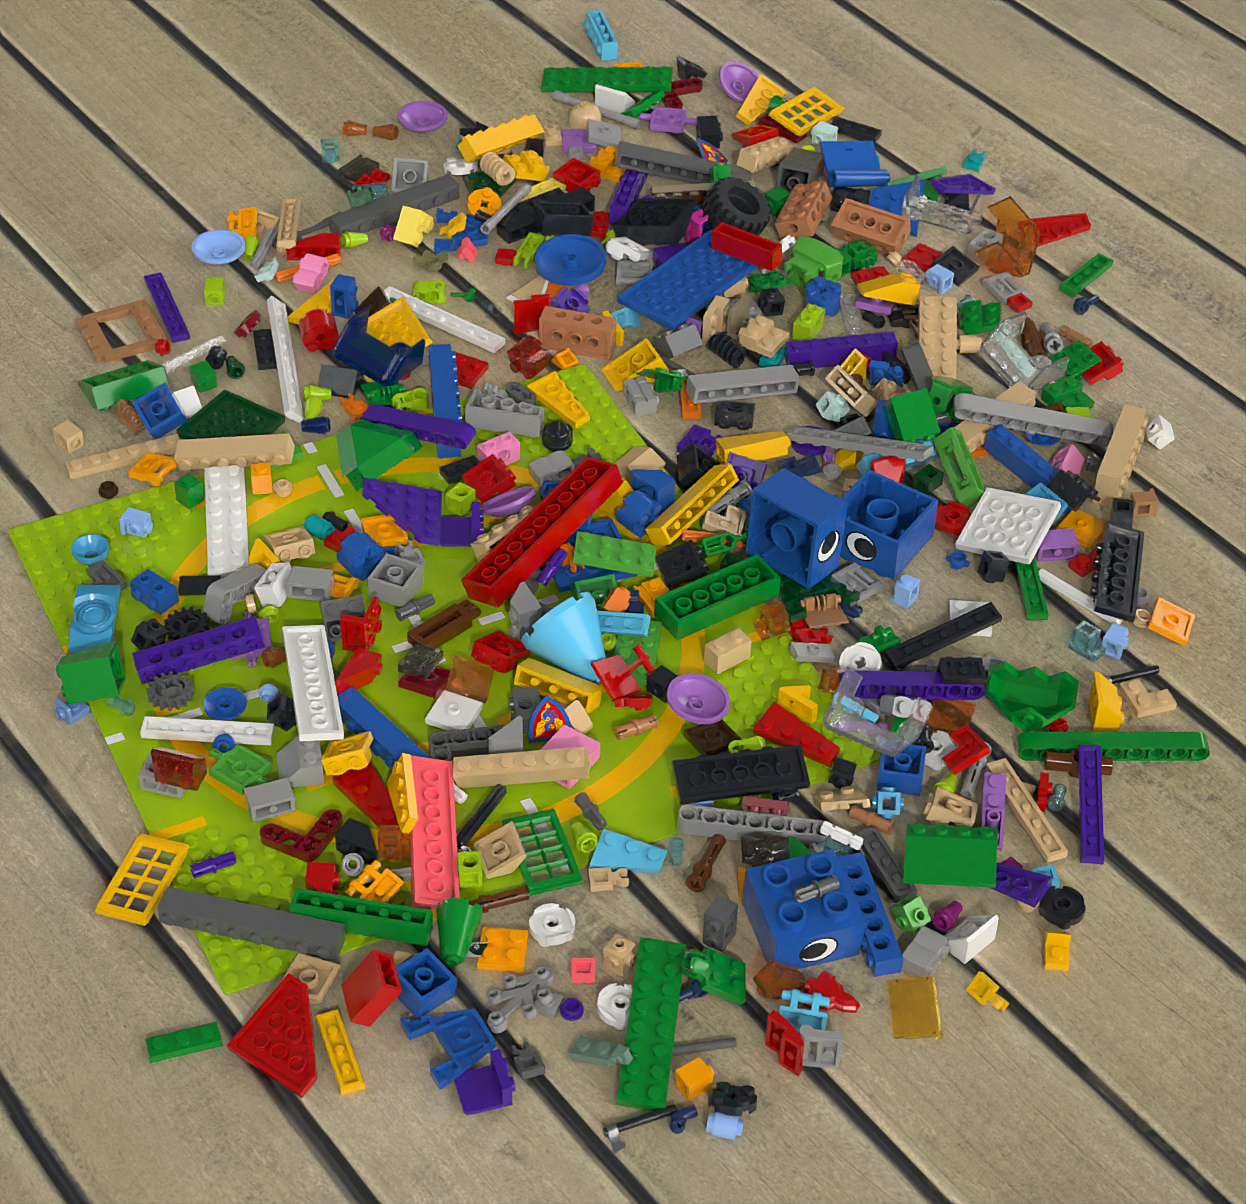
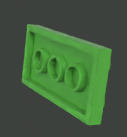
[572,531,657,577]
[614,621,662,686]

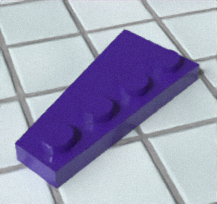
[930,174,996,195]
[991,863,1052,908]

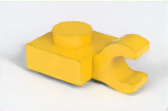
[439,212,466,239]
[965,971,1009,1011]

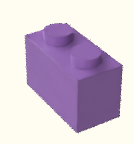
[1035,528,1079,562]

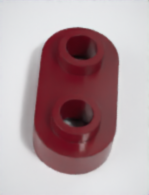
[234,310,261,338]

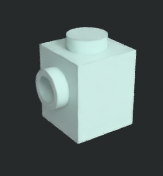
[811,121,838,146]

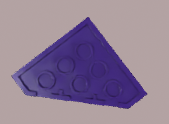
[362,478,442,546]

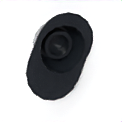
[542,419,573,452]

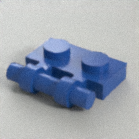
[870,360,903,387]

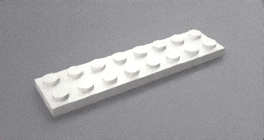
[204,465,249,579]
[282,625,344,741]

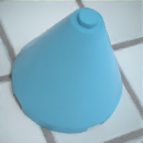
[521,592,606,685]

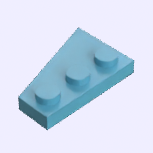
[589,829,667,874]

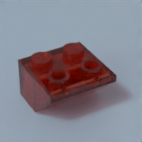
[151,748,207,791]

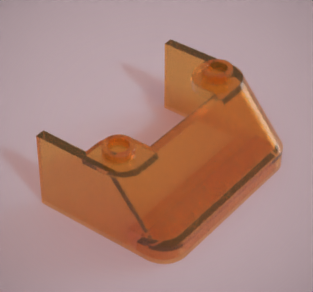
[975,196,1040,277]

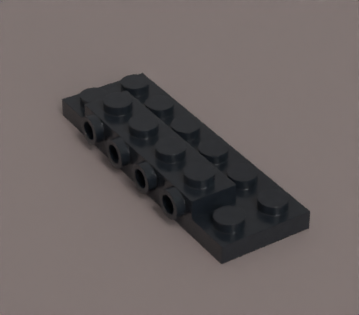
[1089,521,1145,623]
[671,744,810,805]

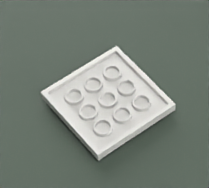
[955,487,1061,565]

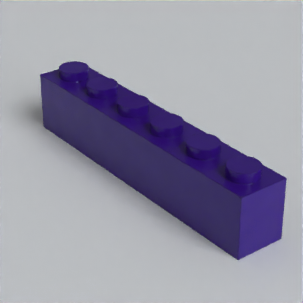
[785,332,898,368]

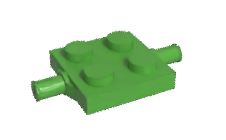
[209,744,272,795]

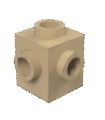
[602,934,637,977]

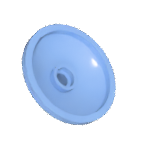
[192,230,246,265]

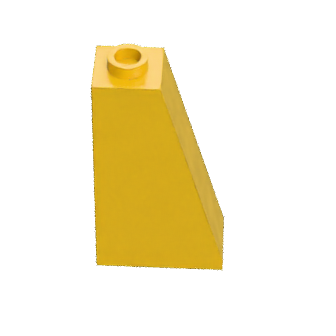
[716,431,791,465]

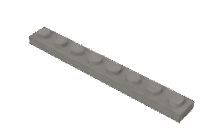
[788,426,933,461]

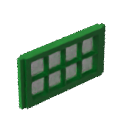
[502,808,583,896]

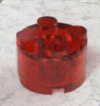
[507,335,550,380]

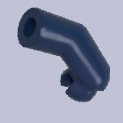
[838,603,863,618]
[669,1104,698,1134]

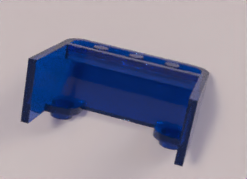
[333,306,426,386]

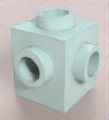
[816,392,850,422]

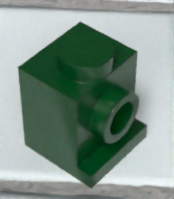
[346,186,374,208]
[912,464,944,496]

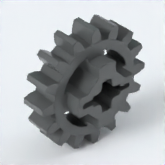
[146,671,194,712]

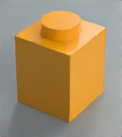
[251,462,273,494]
[674,1057,714,1102]

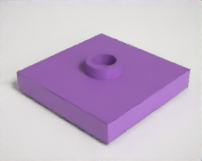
[562,129,596,153]
[855,294,897,315]

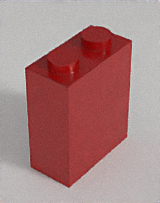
[341,949,402,1027]

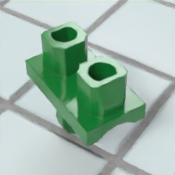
[858,625,902,653]

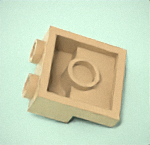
[702,296,731,346]
[738,315,790,358]
[264,526,316,563]
[923,786,978,827]

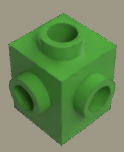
[890,896,931,933]

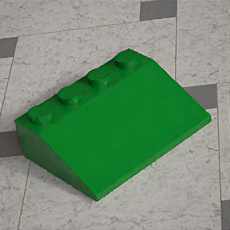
[77,360,169,411]
[903,823,998,888]

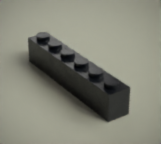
[497,187,595,244]

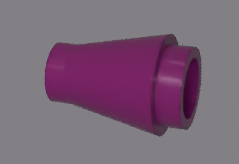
[933,901,963,931]

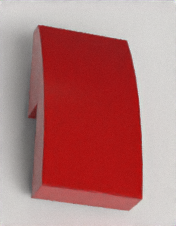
[353,168,391,191]

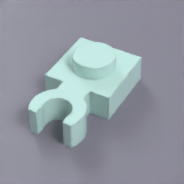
[255,258,279,282]

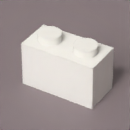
[254,562,292,607]

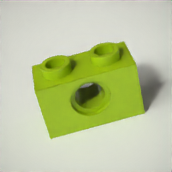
[792,303,825,341]

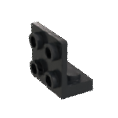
[935,656,986,684]

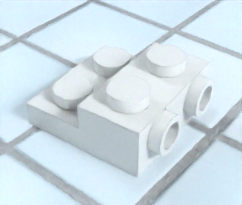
[606,237,653,262]

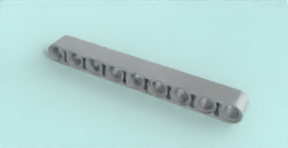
[954,393,1113,446]

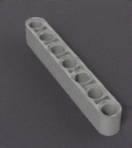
[676,805,831,850]

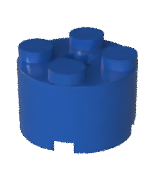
[804,277,841,317]
[616,490,662,538]
[337,532,384,581]

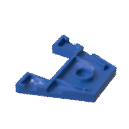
[869,180,925,237]
[434,208,488,254]
[400,1008,496,1090]

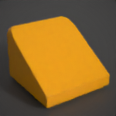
[551,348,579,370]

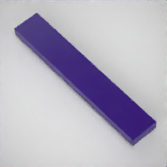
[144,273,190,343]
[1078,744,1104,865]

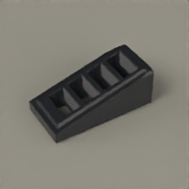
[882,351,911,384]

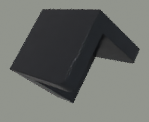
[525,138,544,158]

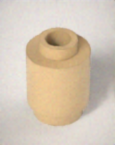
[957,335,982,353]

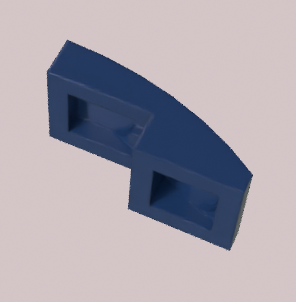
[777,455,821,477]

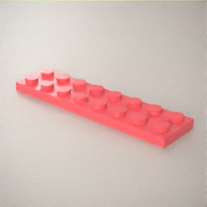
[410,756,460,910]

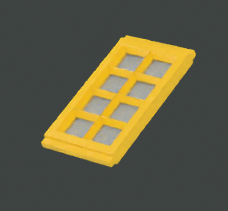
[769,87,844,136]
[95,833,190,926]

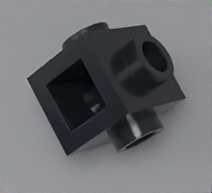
[757,288,785,317]
[131,618,168,650]
[267,693,297,732]

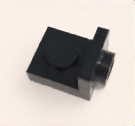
[828,757,857,789]

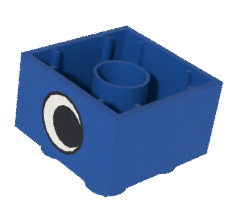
[746,468,848,589]
[840,469,938,580]
[741,849,866,976]

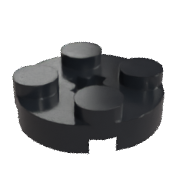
[1039,886,1086,930]
[708,1081,757,1116]

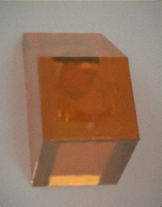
[752,959,807,1000]

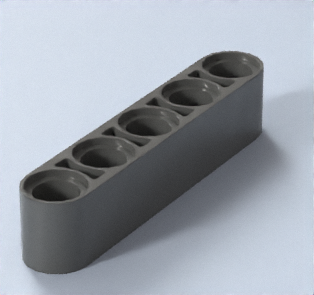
[901,342,951,424]

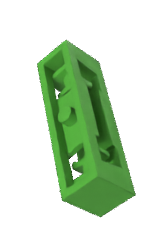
[933,427,986,507]

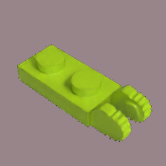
[513,232,546,269]

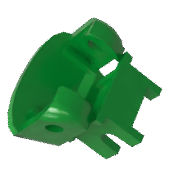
[929,376,982,422]

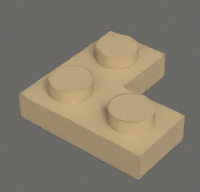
[702,504,746,536]
[1119,679,1177,718]

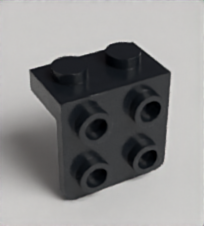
[1046,469,1101,512]

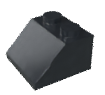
[676,443,720,488]

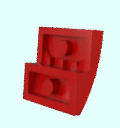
[513,294,550,334]
[765,1010,804,1076]

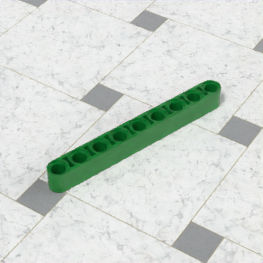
[1016,732,1210,761]

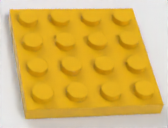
[341,296,432,382]

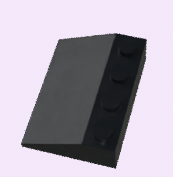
[613,198,697,246]

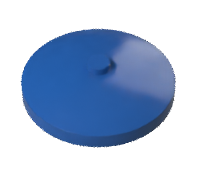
[535,234,606,286]

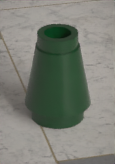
[225,356,245,379]

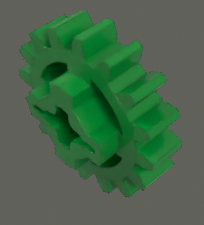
[840,240,878,270]

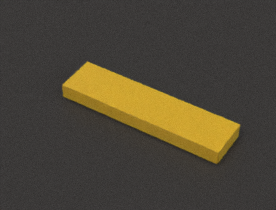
[315,1009,365,1095]

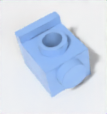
[925,264,954,295]
[119,507,153,538]
[890,574,920,609]
[1100,623,1129,660]

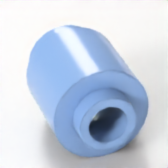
[706,1112,744,1140]

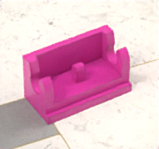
[685,209,709,245]

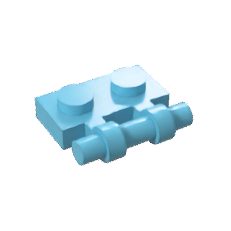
[779,989,830,1033]

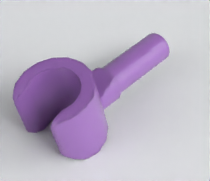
[823,446,835,466]

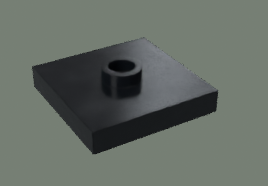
[931,246,980,287]

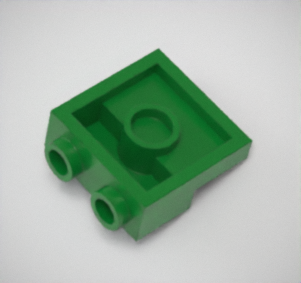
[959,300,1002,335]
[1041,376,1095,413]

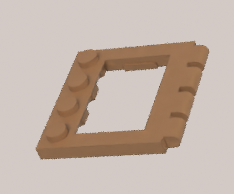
[76,299,168,363]

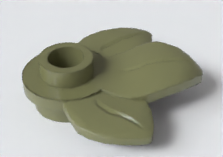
[413,250,448,272]

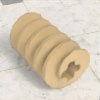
[480,151,515,186]

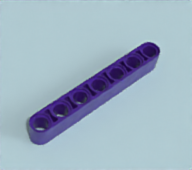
[359,404,476,449]
[838,670,985,700]

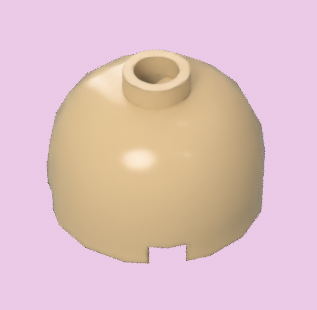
[569,101,602,129]

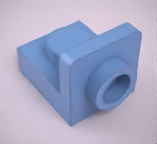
[54,699,90,725]

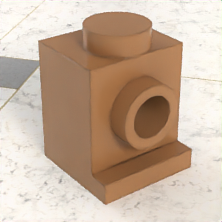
[1127,488,1159,517]

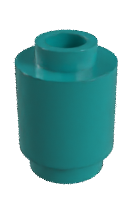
[304,514,335,540]

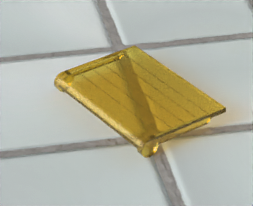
[887,976,943,1039]

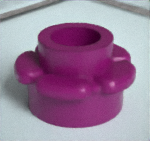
[379,225,396,242]

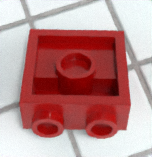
[732,124,779,148]
[553,158,601,192]
[1082,341,1124,386]
[461,454,517,503]
[471,630,531,673]

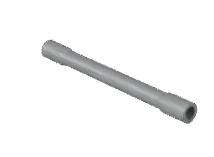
[553,90,641,130]
[480,184,531,234]

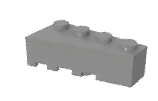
[465,388,545,437]

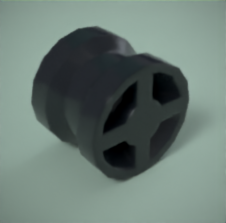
[205,346,227,370]

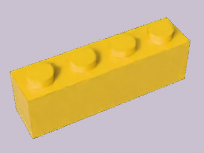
[514,658,604,714]

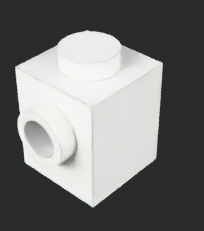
[1145,415,1175,449]

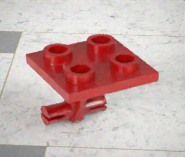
[590,644,655,700]

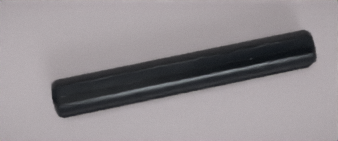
[456,784,507,849]

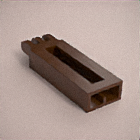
[407,599,481,656]

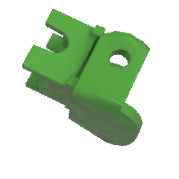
[784,236,844,295]

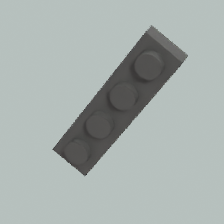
[856,826,918,902]

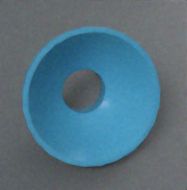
[71,534,109,566]

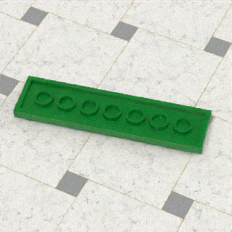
[541,66,673,93]
[616,937,686,1111]

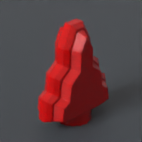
[803,971,860,1013]

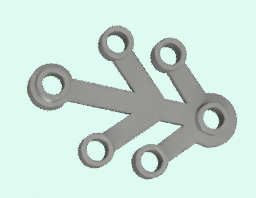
[487,966,555,1033]

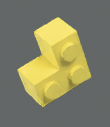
[393,206,434,248]

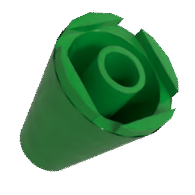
[436,898,483,967]

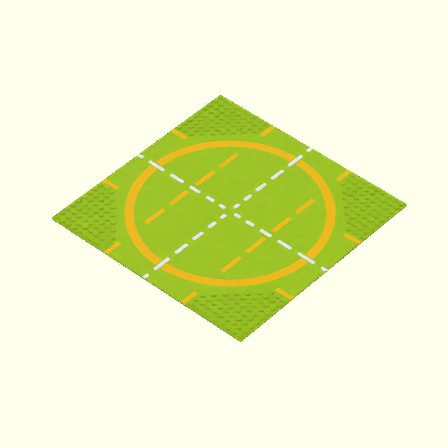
[8,364,881,995]

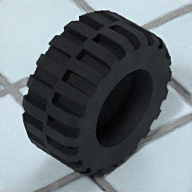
[702,177,771,236]

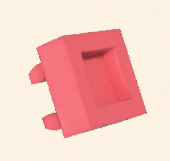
[456,237,477,263]
[571,958,595,984]

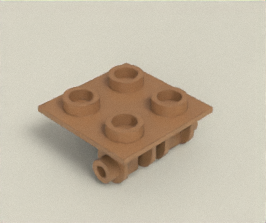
[113,399,145,433]
[799,593,849,629]

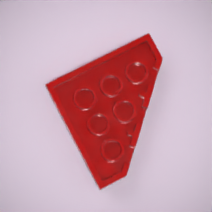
[227,973,318,1098]

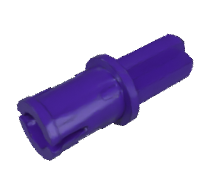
[535,548,568,587]
[189,852,236,879]

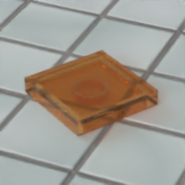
[445,655,494,703]
[925,700,976,734]

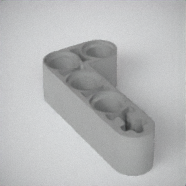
[204,563,267,625]

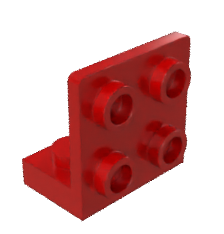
[340,597,382,652]

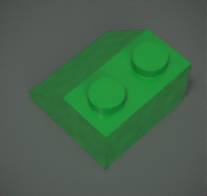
[570,574,617,611]

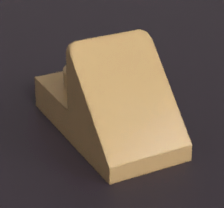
[559,700,593,734]

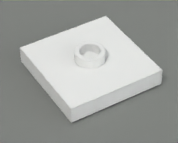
[425,690,483,731]

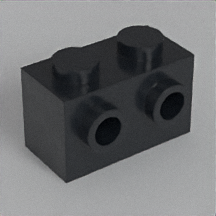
[696,116,723,148]

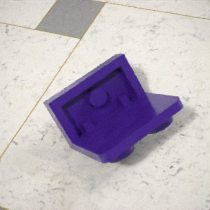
[440,502,484,547]
[454,1049,516,1115]

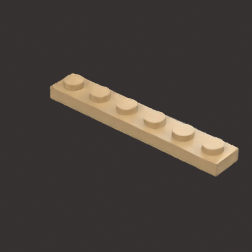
[277,198,301,249]
[65,434,180,480]
[985,758,1068,863]

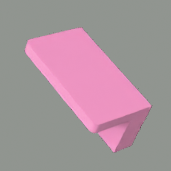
[1051,443,1085,475]

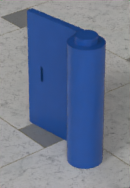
[820,141,890,187]

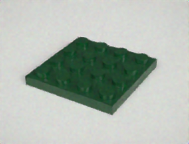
[176,390,285,440]

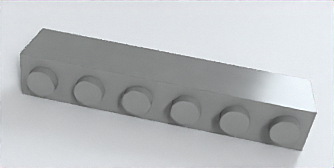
[685,365,800,404]

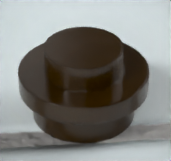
[98,481,119,499]

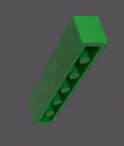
[290,888,433,946]

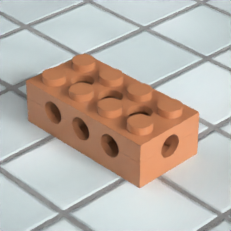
[775,181,832,240]
[831,198,911,255]
[539,306,616,361]

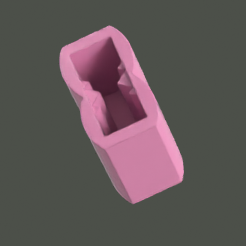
[293,253,329,294]

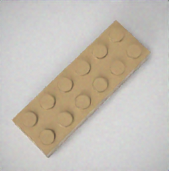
[918,295,957,379]
[1092,404,1149,508]

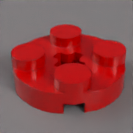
[935,502,972,536]

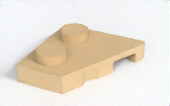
[813,786,870,811]

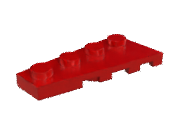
[1019,213,1091,249]
[753,702,840,767]
[332,762,399,835]

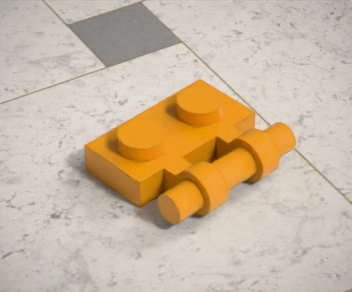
[226,207,257,238]
[344,860,404,903]

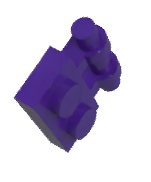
[677,424,723,457]

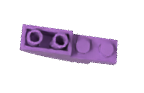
[980,772,1007,851]

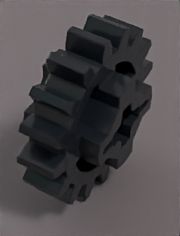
[164,607,210,641]

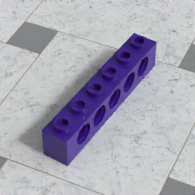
[609,169,649,225]
[132,616,265,685]

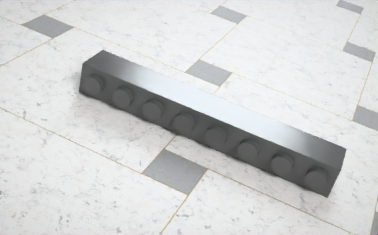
[615,141,752,184]
[329,174,460,242]
[157,887,346,960]

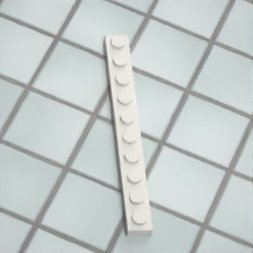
[267,296,304,423]

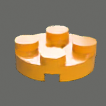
[467,188,502,215]

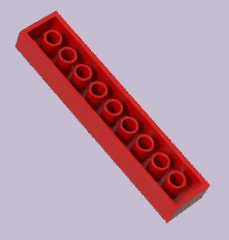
[461,457,623,608]

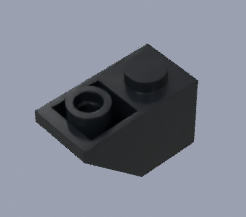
[1110,498,1133,528]
[335,817,377,865]

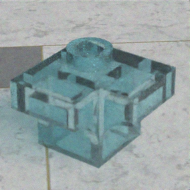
[1068,620,1106,663]

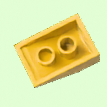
[856,272,920,306]
[601,338,670,392]

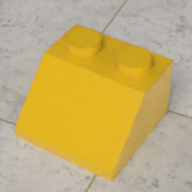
[1088,672,1124,732]

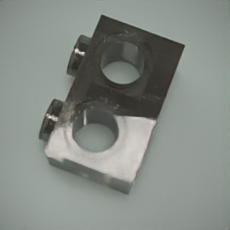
[741,831,790,867]

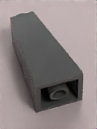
[776,147,825,193]

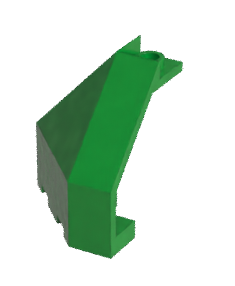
[336,419,423,491]
[985,661,1079,732]

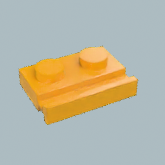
[633,577,670,617]

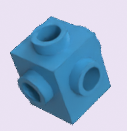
[871,787,904,819]

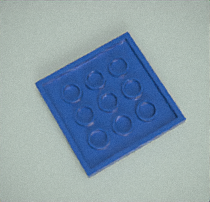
[545,518,637,593]

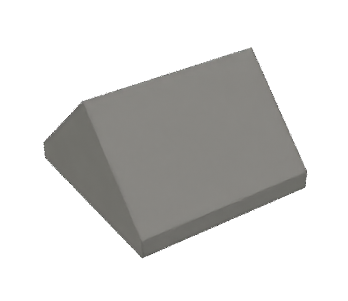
[391,158,429,193]
[488,715,523,754]

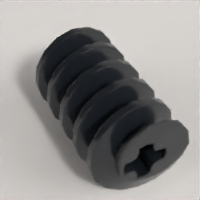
[707,332,747,368]

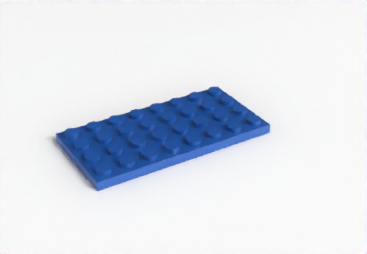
[617,230,759,330]

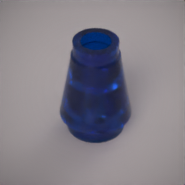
[301,415,331,434]

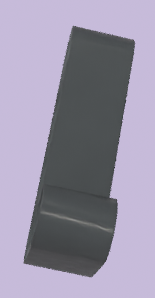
[429,725,505,761]

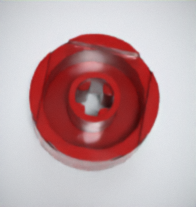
[299,309,339,352]

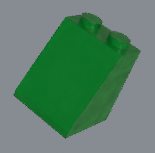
[882,388,941,443]
[56,641,126,704]

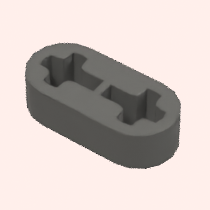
[506,382,536,405]

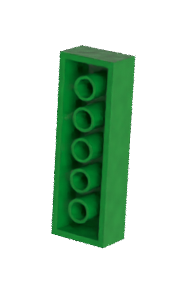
[654,554,781,641]

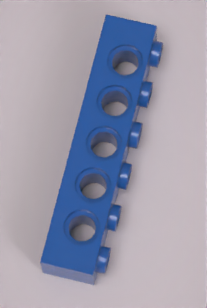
[837,852,903,977]

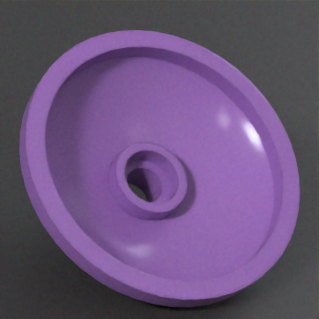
[719,62,759,103]
[398,101,448,132]
[480,486,536,517]
[666,673,730,724]

